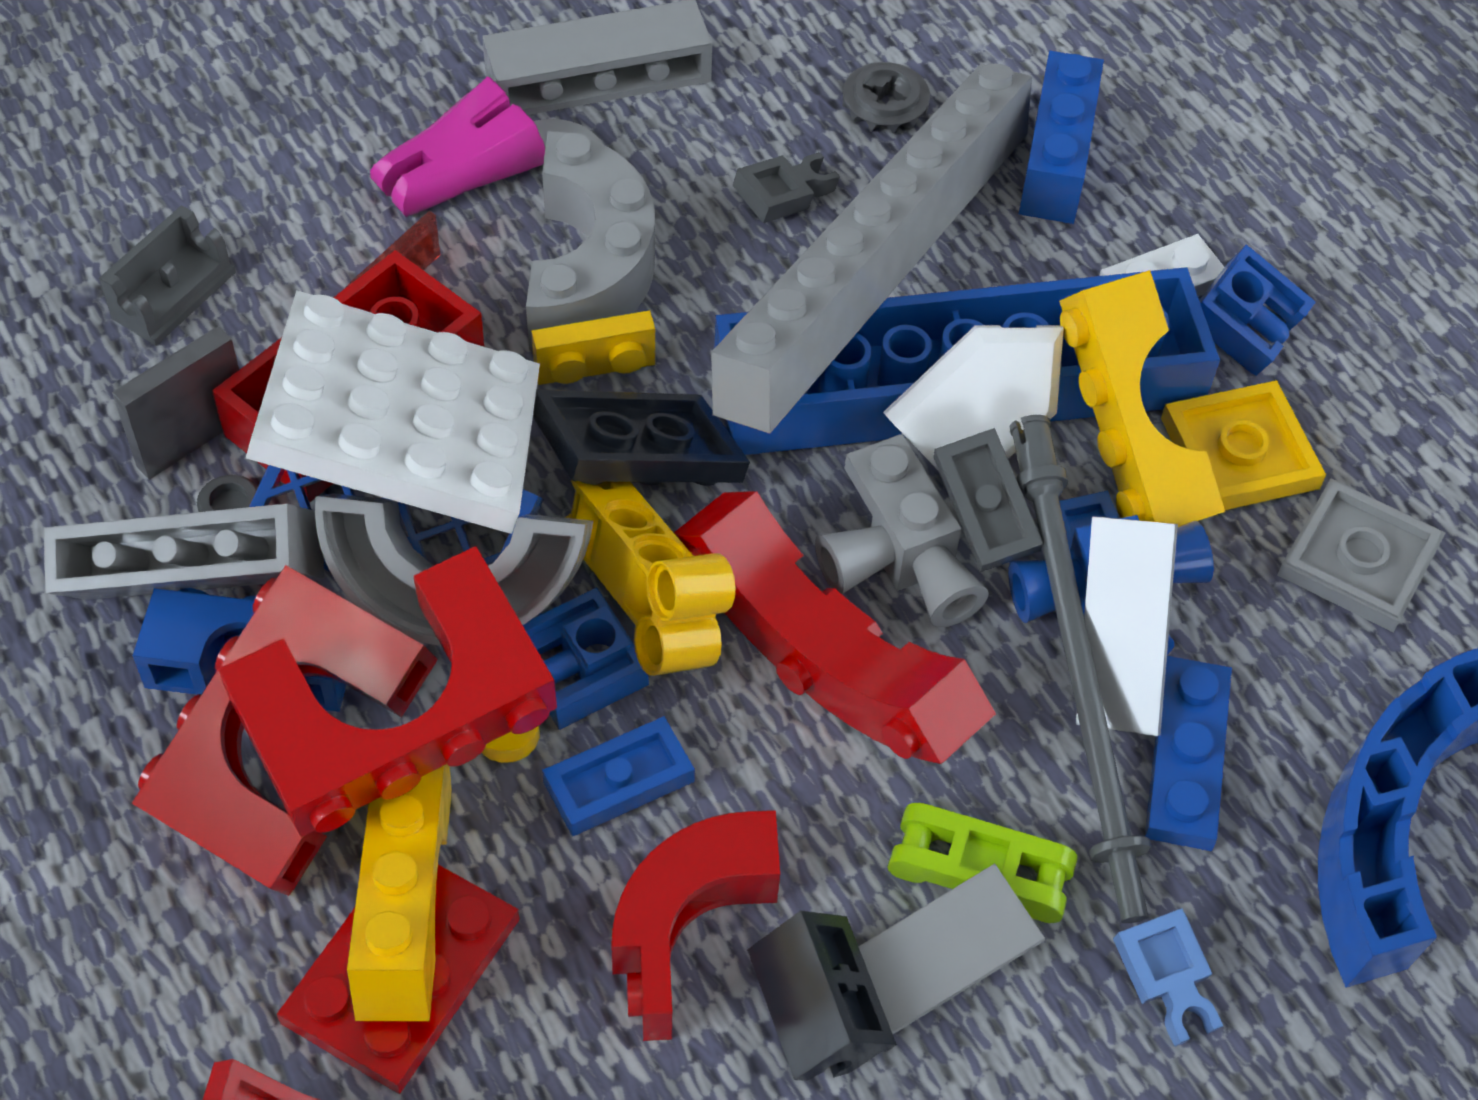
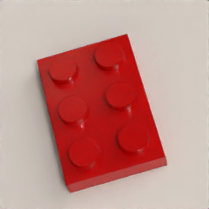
[277,864,520,1094]

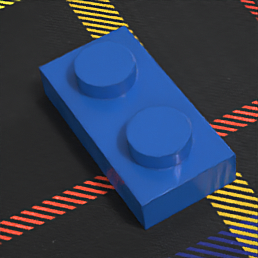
[542,716,695,837]

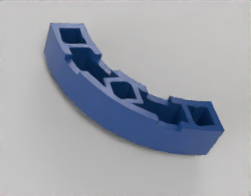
[1318,648,1478,988]

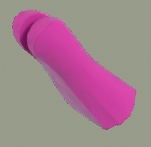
[370,76,545,217]

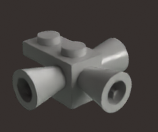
[815,434,989,627]

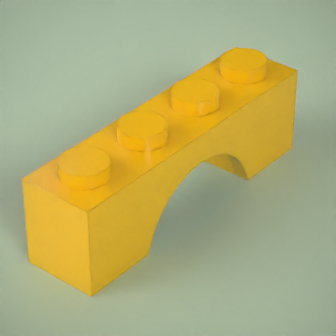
[1059,270,1225,527]
[347,764,452,1021]

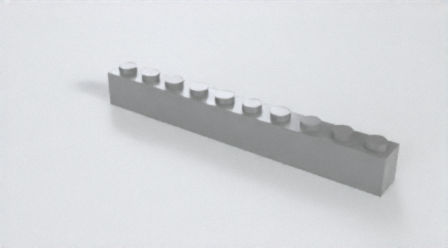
[711,64,1032,433]

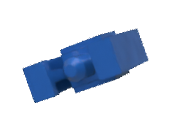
[1199,244,1316,376]
[523,587,649,730]

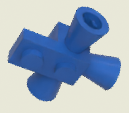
[1008,490,1214,655]

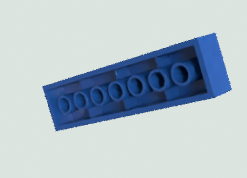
[714,267,1220,455]

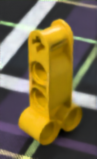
[565,480,736,676]

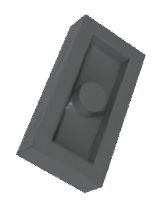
[933,428,1043,572]

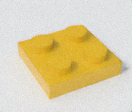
[1161,380,1326,510]

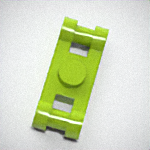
[887,803,1078,923]

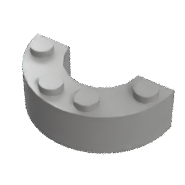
[526,131,655,351]
[315,493,593,645]

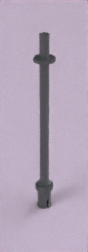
[1009,415,1152,923]

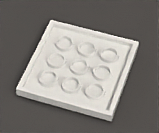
[246,290,540,534]

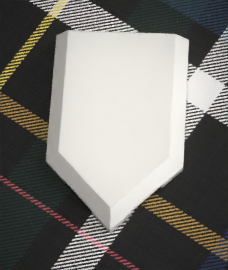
[883,325,1064,471]

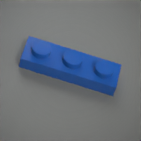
[1145,656,1232,851]

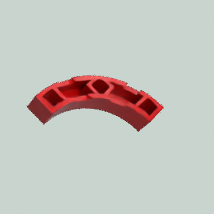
[673,491,996,764]

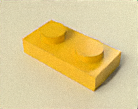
[531,310,655,385]

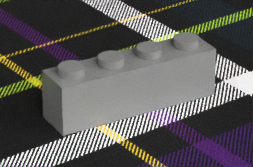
[482,0,712,115]
[44,503,324,600]

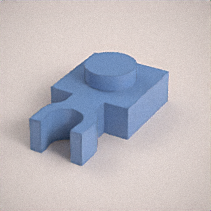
[1113,908,1223,1047]

